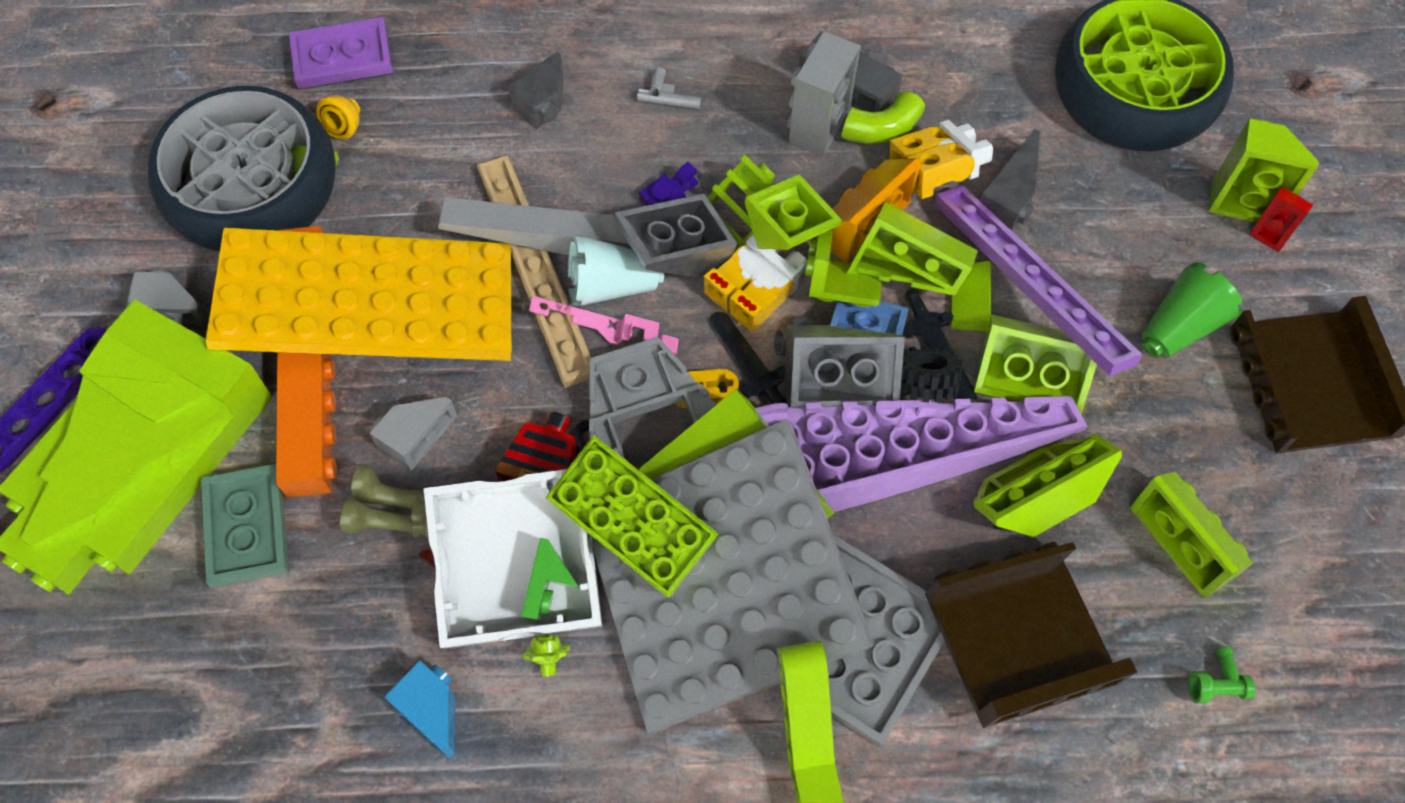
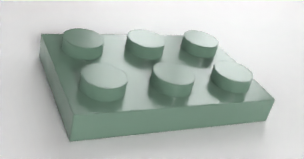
[201,464,289,588]

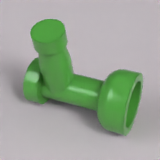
[1188,647,1255,704]

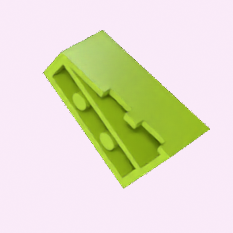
[846,202,978,296]

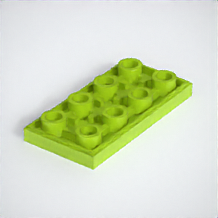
[545,435,719,598]

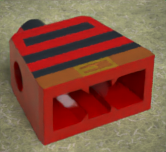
[495,412,577,482]

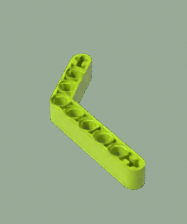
[777,640,844,803]

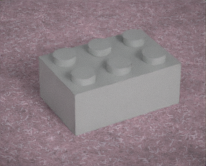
[786,31,861,157]

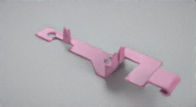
[529,296,679,356]

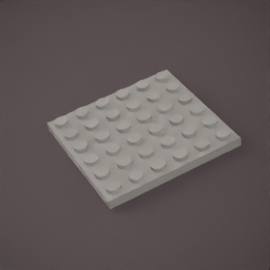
[592,419,874,733]

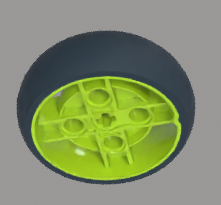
[1055,0,1234,151]

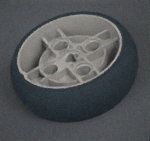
[148,86,336,251]

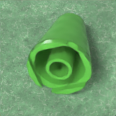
[1141,262,1243,358]

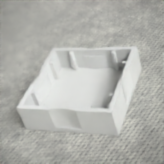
[424,469,603,649]

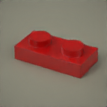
[1249,187,1313,252]

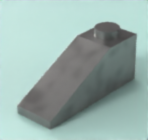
[980,129,1040,231]

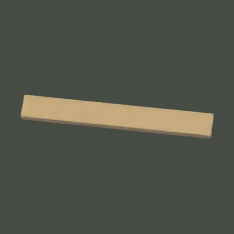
[477,155,591,388]

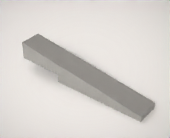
[438,197,632,255]

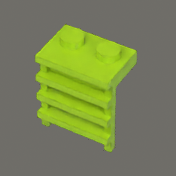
[707,154,776,254]

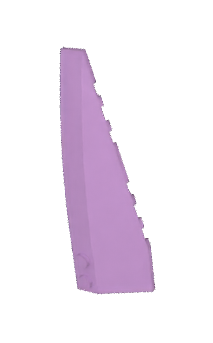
[755,396,1088,512]

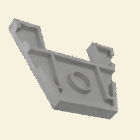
[589,337,717,457]

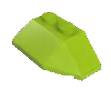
[973,434,1122,537]

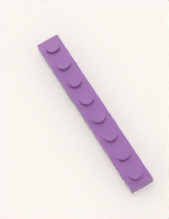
[934,186,1142,376]

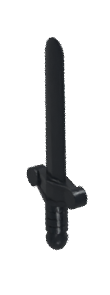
[903,289,977,403]
[710,312,790,407]

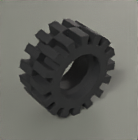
[900,346,962,403]

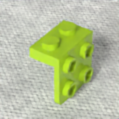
[805,229,882,307]

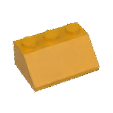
[816,158,922,262]

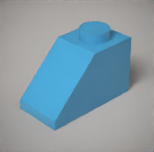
[385,661,455,759]

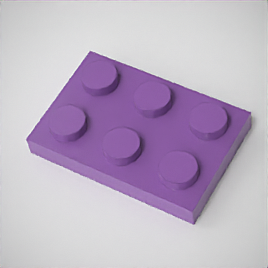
[289,17,393,89]

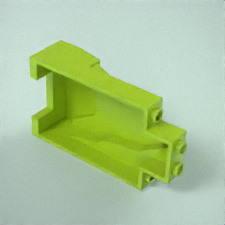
[0,299,273,595]

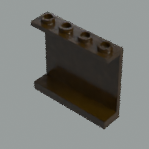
[1230,296,1405,454]
[925,542,1137,728]

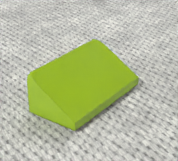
[951,261,991,332]

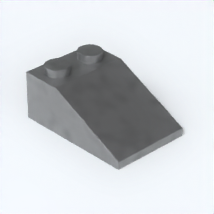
[613,194,737,278]
[784,325,905,407]

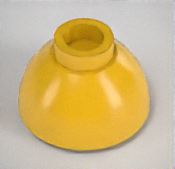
[315,95,360,140]

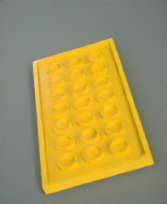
[206,228,512,361]

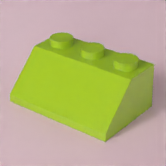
[1208,118,1319,223]
[974,314,1097,415]
[1130,471,1253,599]

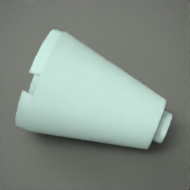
[568,235,664,306]

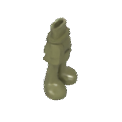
[340,464,429,539]

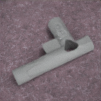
[637,67,702,110]

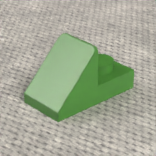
[521,538,580,621]

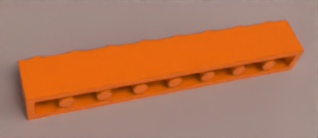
[276,226,337,498]

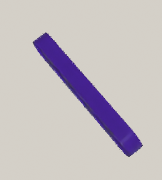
[0,327,106,472]

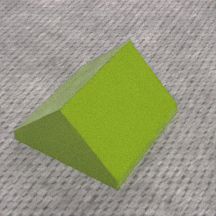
[744,174,843,250]

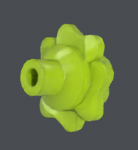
[522,634,571,676]

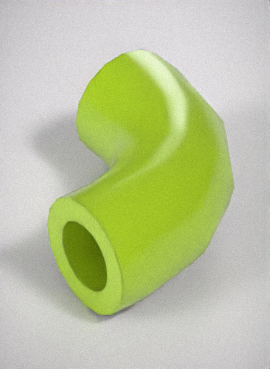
[841,92,925,145]

